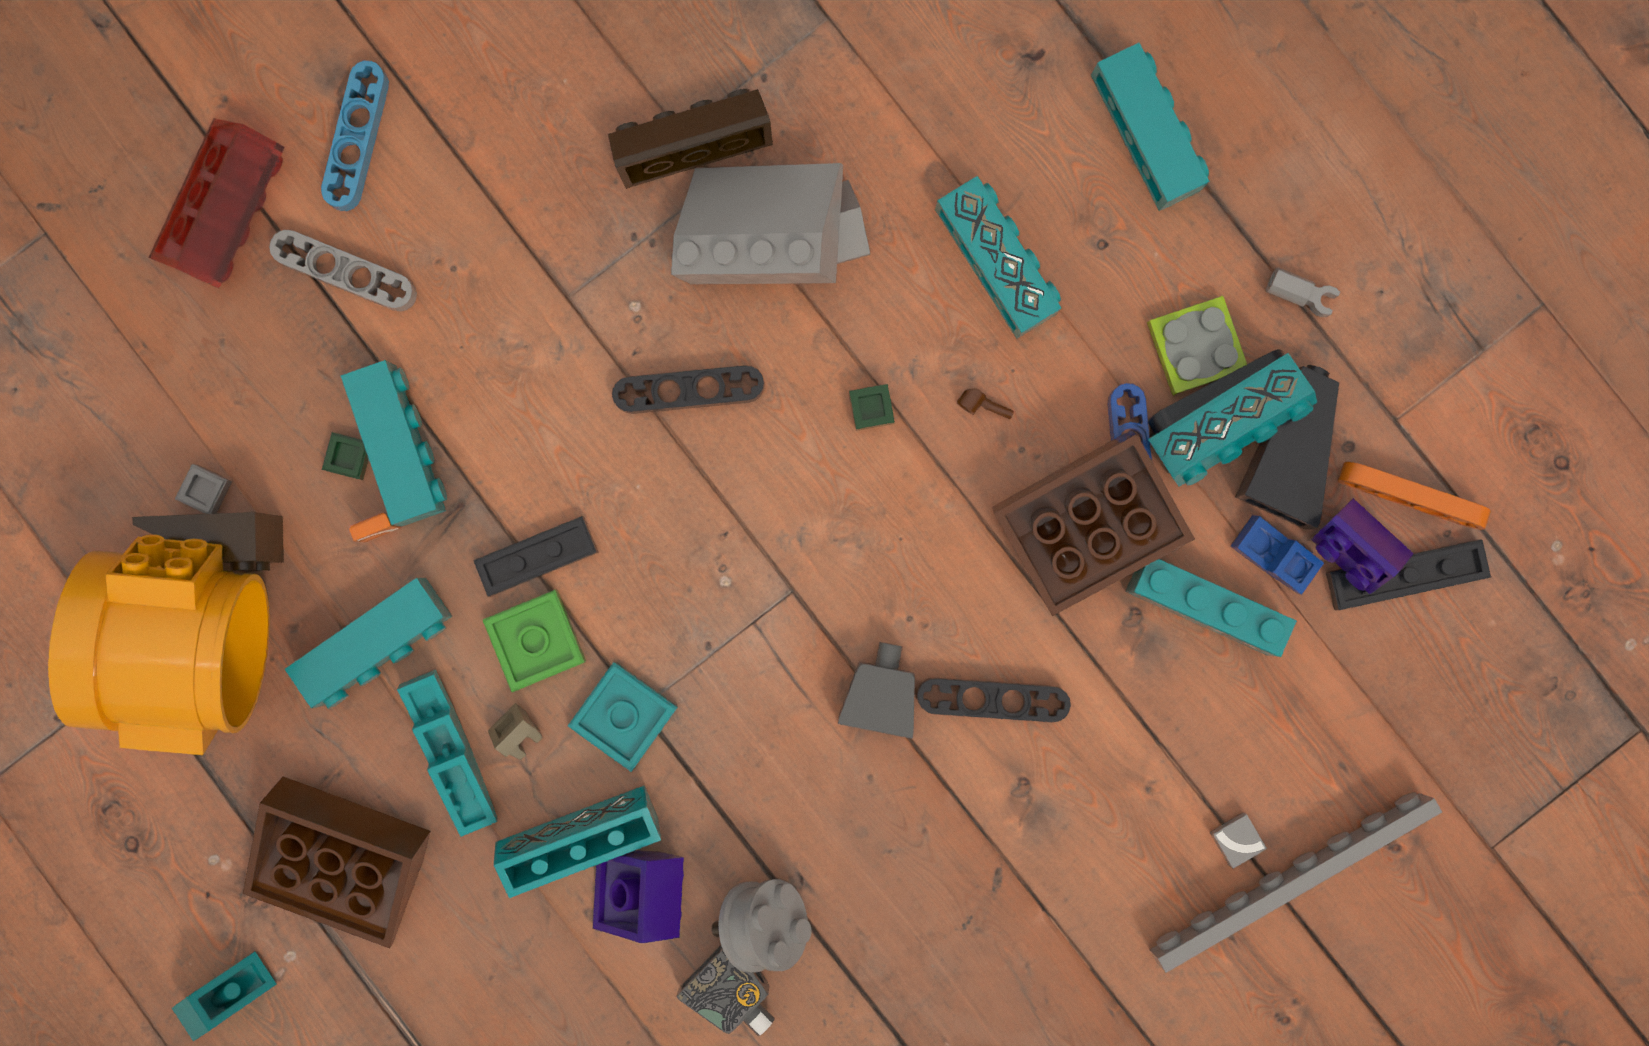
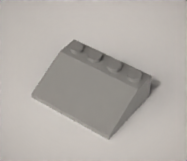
[671,163,843,284]

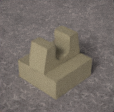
[488,703,543,760]

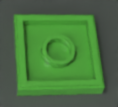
[483,590,586,692]

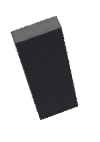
[473,516,599,597]

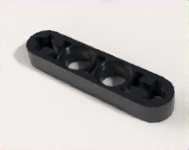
[1148,349,1285,435]
[612,366,765,414]
[916,678,1071,722]

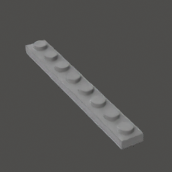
[1150,793,1442,973]

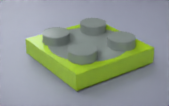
[1147,296,1247,395]

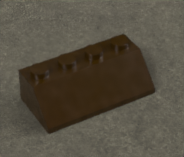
[608,89,773,189]

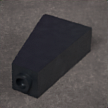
[1235,365,1339,530]

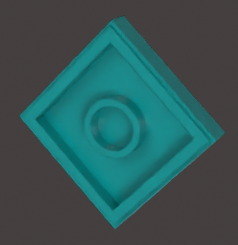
[568,662,678,772]

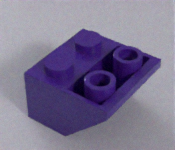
[1311,498,1414,594]

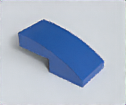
[1231,515,1324,595]

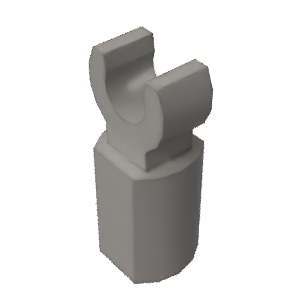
[1265,267,1340,317]

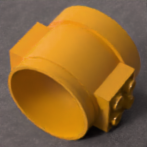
[48,535,270,755]

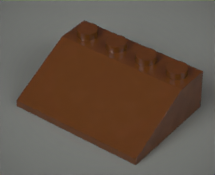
[992,430,1195,616]
[243,776,431,949]

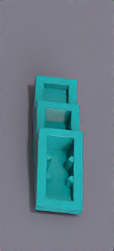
[397,669,498,837]

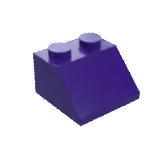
[593,850,684,943]

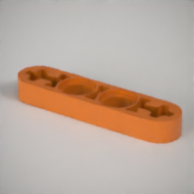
[1338,462,1491,530]

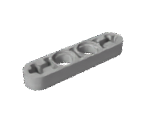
[269,230,417,312]

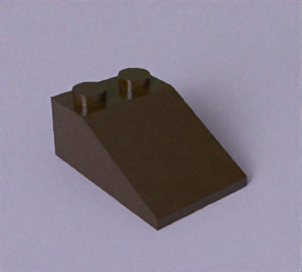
[132,512,284,571]

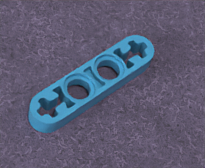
[321,61,389,211]

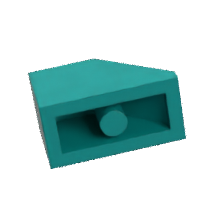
[172,952,276,1041]

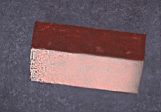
[148,118,285,288]

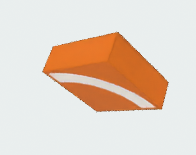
[349,512,401,543]

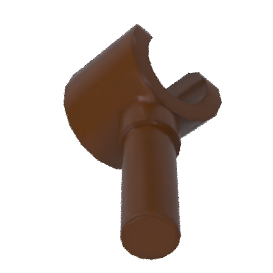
[957,389,1014,419]

